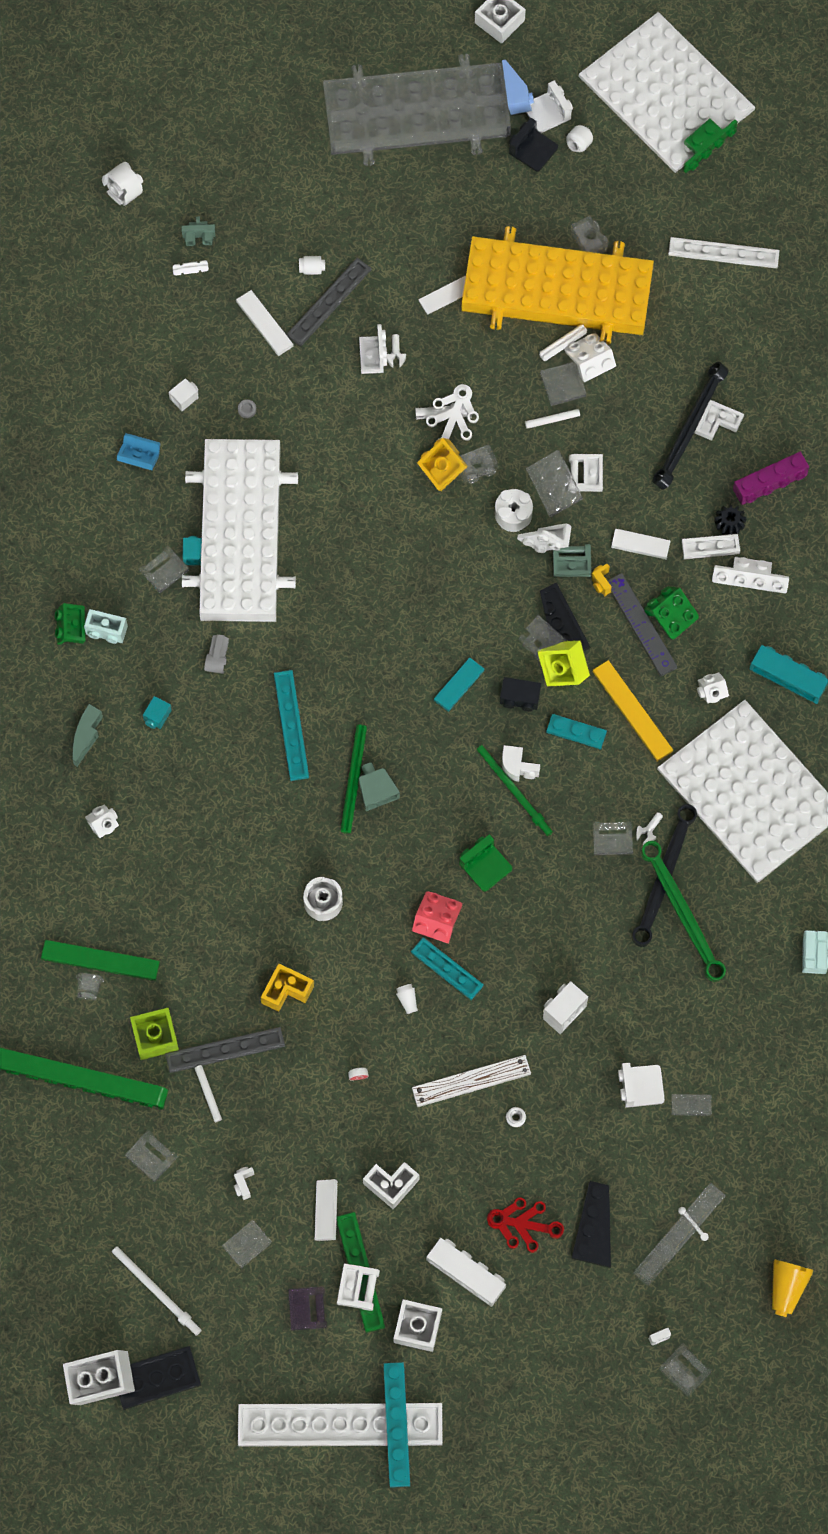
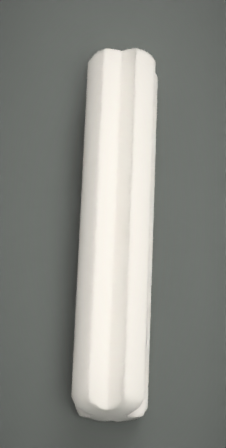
[539,324,587,361]

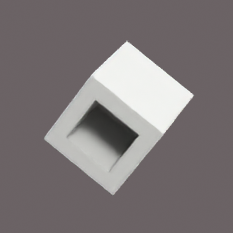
[169,378,199,411]

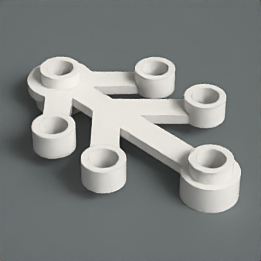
[426,384,479,441]

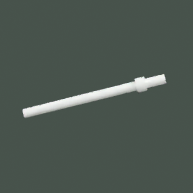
[112,1246,202,1336]

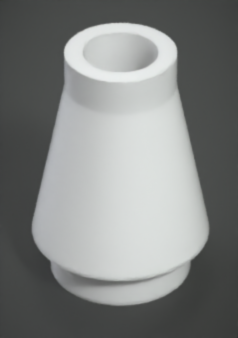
[396,984,418,1014]

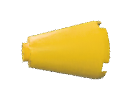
[772,1259,813,1317]

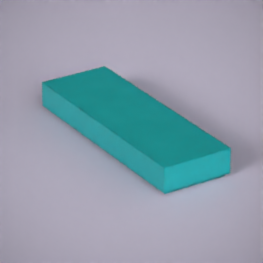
[434,658,485,712]

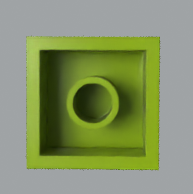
[130,1008,179,1060]

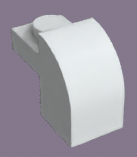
[502,745,540,782]

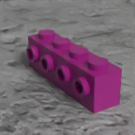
[733,451,809,505]

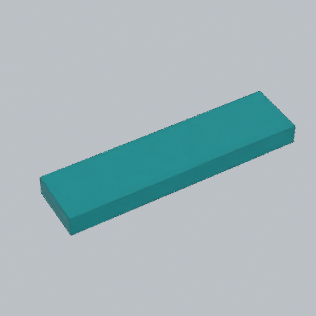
[411,937,484,1000]

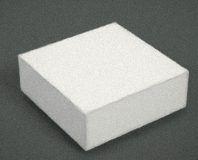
[649,1328,671,1345]

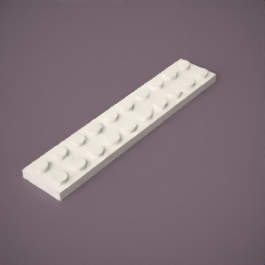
[238,1403,442,1446]

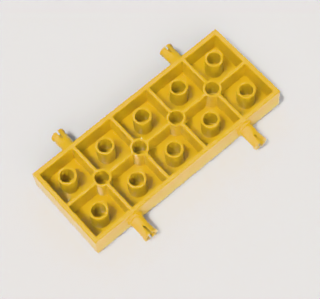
[462,226,654,345]

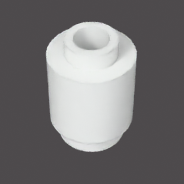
[299,256,325,275]

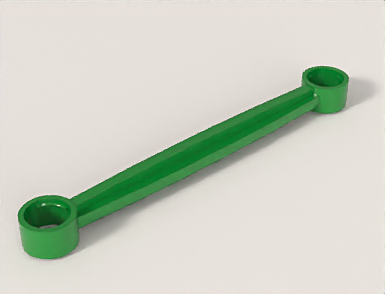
[641,841,726,982]

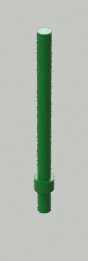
[477,745,553,837]

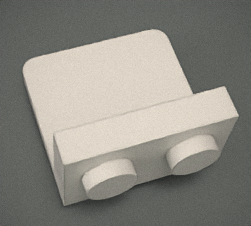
[526,80,573,133]
[359,324,387,374]
[564,333,616,382]
[517,523,571,553]
[618,1063,665,1108]

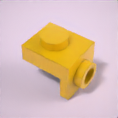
[592,564,612,597]

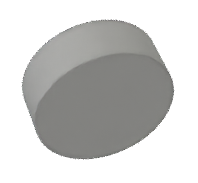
[238,400,256,418]

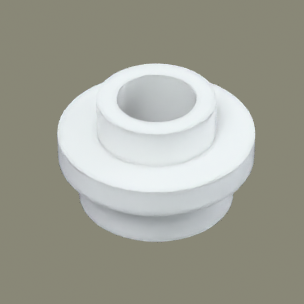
[506,1107,526,1127]

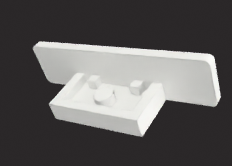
[712,557,789,593]

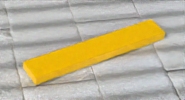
[593,660,673,762]

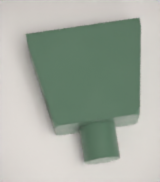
[359,763,400,811]

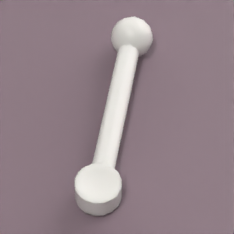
[678,1207,708,1241]

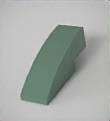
[73,704,103,767]

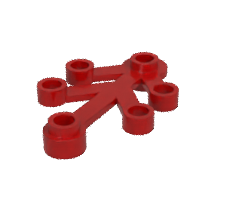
[487,1197,564,1253]

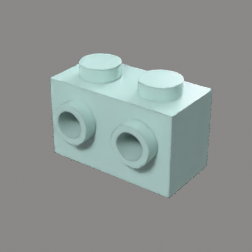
[84,609,128,644]

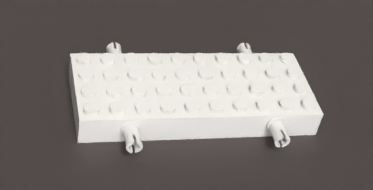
[182,439,298,622]

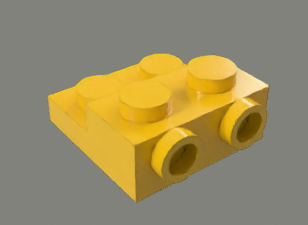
[417,438,468,491]

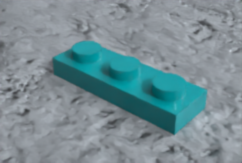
[546,714,607,749]

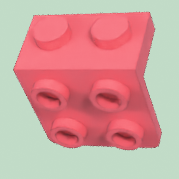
[412,891,462,944]

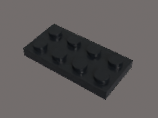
[119,1346,201,1410]

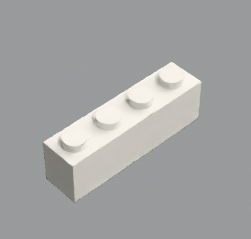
[426,1238,506,1307]

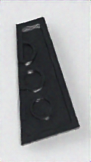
[540,582,591,652]
[572,1181,611,1268]

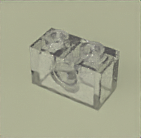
[570,216,609,254]
[459,444,498,483]

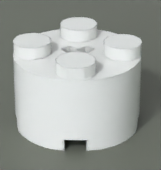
[102,162,143,206]
[495,489,533,532]
[303,877,343,921]

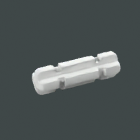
[173,260,209,275]

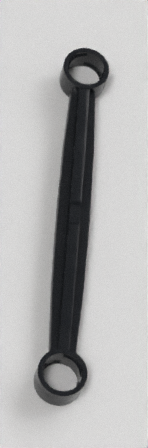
[652,362,729,490]
[632,804,697,947]

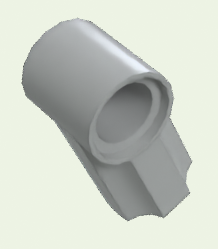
[204,634,229,674]

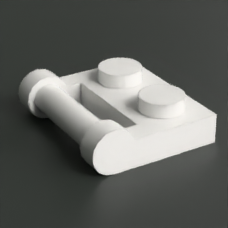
[569,454,603,492]
[337,1264,380,1311]

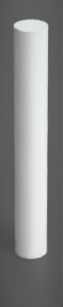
[525,409,580,429]
[195,1065,222,1122]

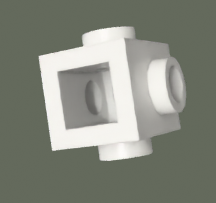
[697,673,729,703]
[85,805,119,838]

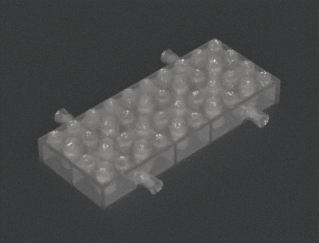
[323,54,511,166]

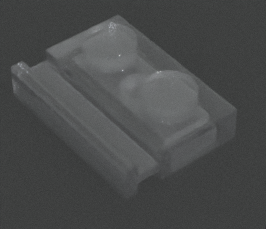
[222,1220,272,1268]

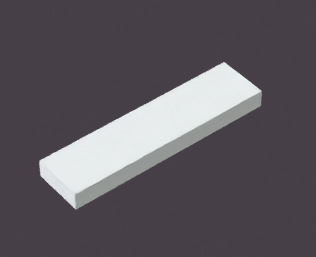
[418,276,466,315]
[236,290,293,356]

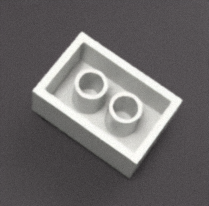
[63,1350,135,1405]

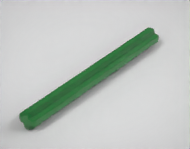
[341,724,367,834]

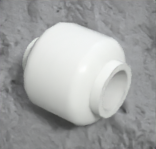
[566,125,593,152]

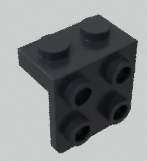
[509,118,558,172]

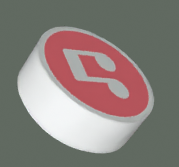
[348,1068,369,1081]

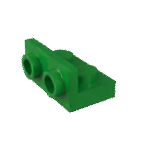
[54,603,85,645]

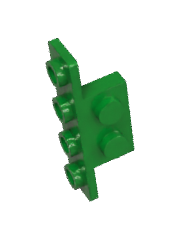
[684,118,738,173]

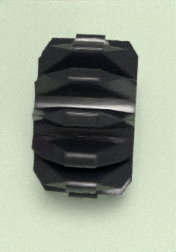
[714,503,747,535]

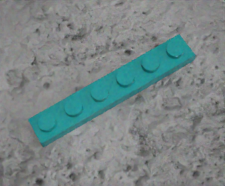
[384,1362,410,1488]

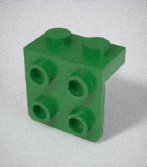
[644,586,699,639]
[459,834,512,892]

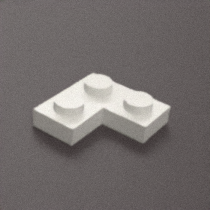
[695,400,744,441]

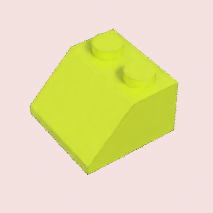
[537,641,590,686]

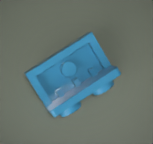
[117,433,160,470]

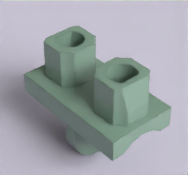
[182,216,215,246]

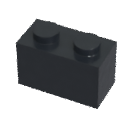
[500,677,541,712]

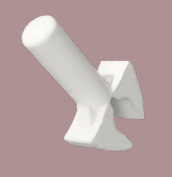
[387,334,406,368]
[636,812,663,845]

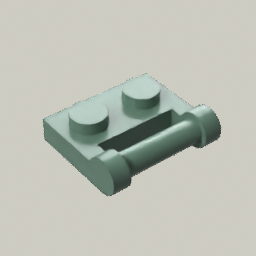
[553,544,592,577]

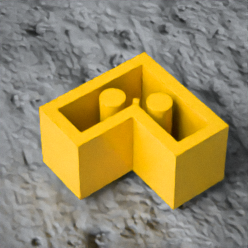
[261,963,314,1012]

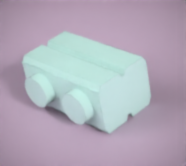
[802,931,828,974]

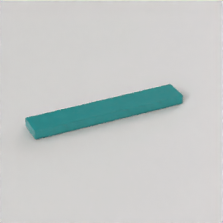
[274,670,309,781]

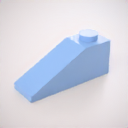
[502,60,534,115]

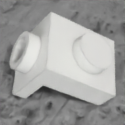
[233,1167,254,1200]

